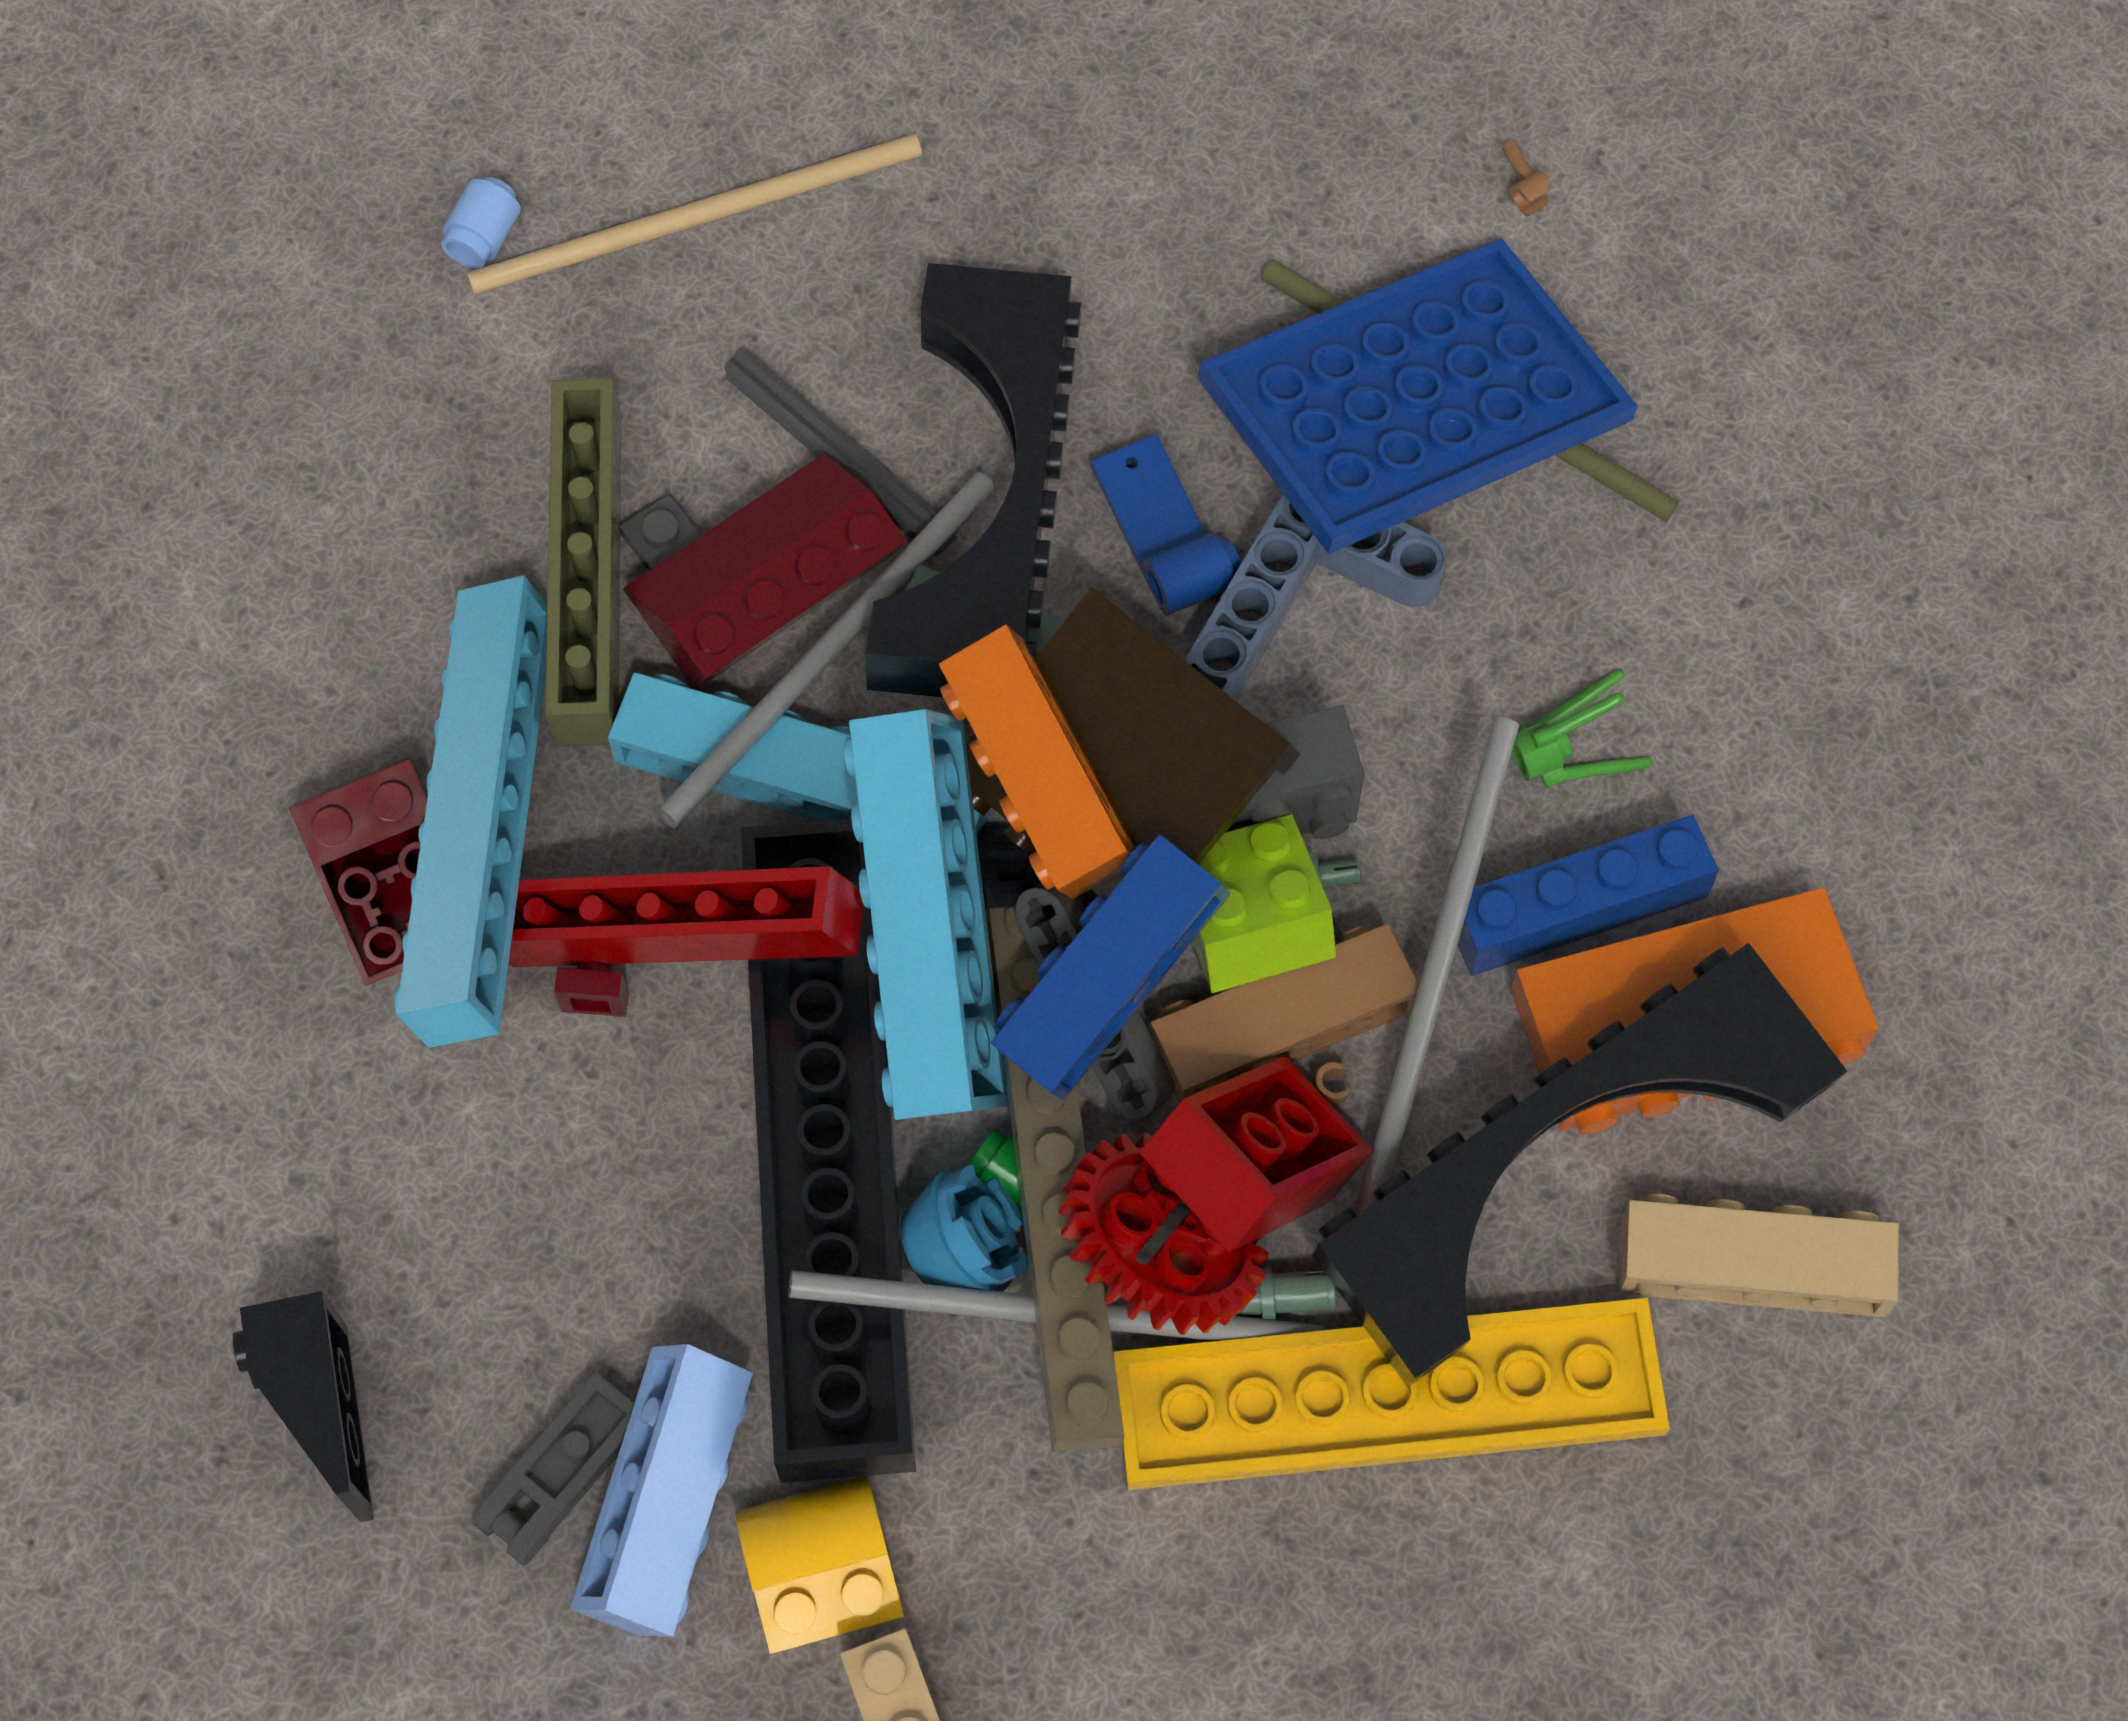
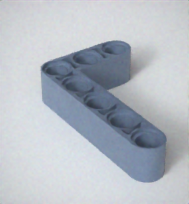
[1185,494,1447,701]

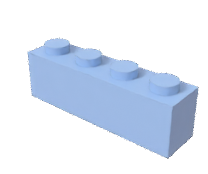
[570,1344,753,1637]

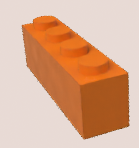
[939,625,1134,899]

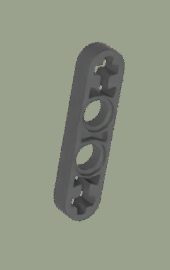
[1016,882,1173,1119]

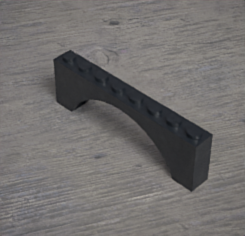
[865,263,1082,697]
[1312,943,1848,1387]

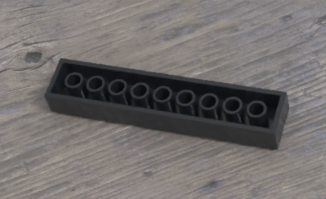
[741,819,916,1483]

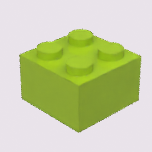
[1192,814,1336,993]

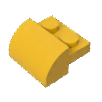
[735,1475,904,1654]

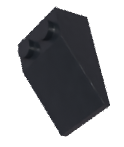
[233,1291,374,1522]

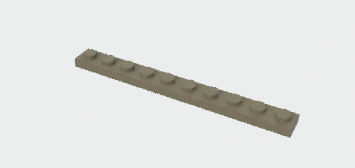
[981,842,1124,1452]

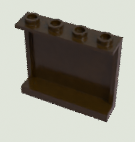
[966,587,1300,897]

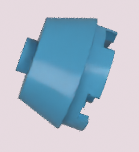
[900,1165,1029,1292]

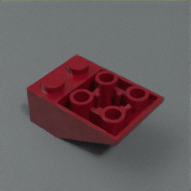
[289,757,427,986]

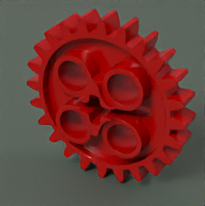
[1058,1133,1269,1335]

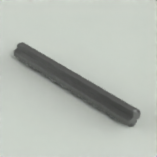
[725,350,955,555]

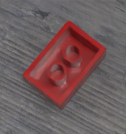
[1139,1056,1374,1252]

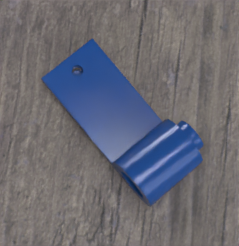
[1090,434,1241,616]

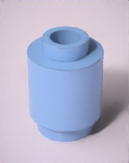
[441,177,521,269]

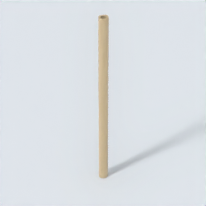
[467,133,922,295]

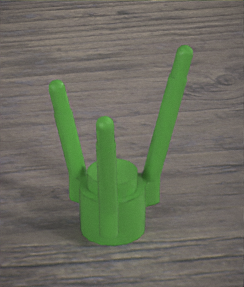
[1512,669,1653,788]

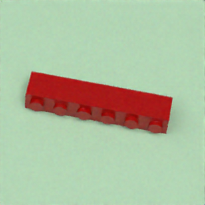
[509,866,864,967]

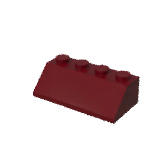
[623,454,907,690]

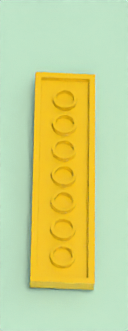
[1113,1298,1670,1490]

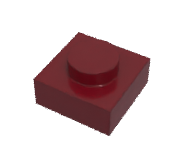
[554,962,629,1017]

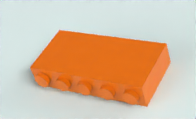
[1510,887,1879,1135]

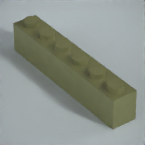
[545,378,622,746]

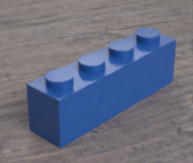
[1458,814,1719,976]
[990,834,1230,1100]

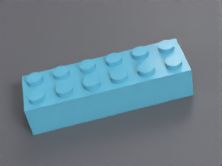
[844,709,1008,1120]

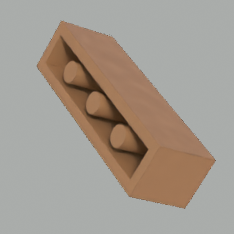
[1150,923,1419,1104]

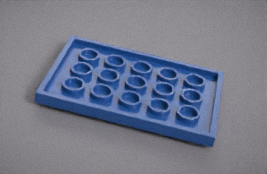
[1198,238,1638,554]

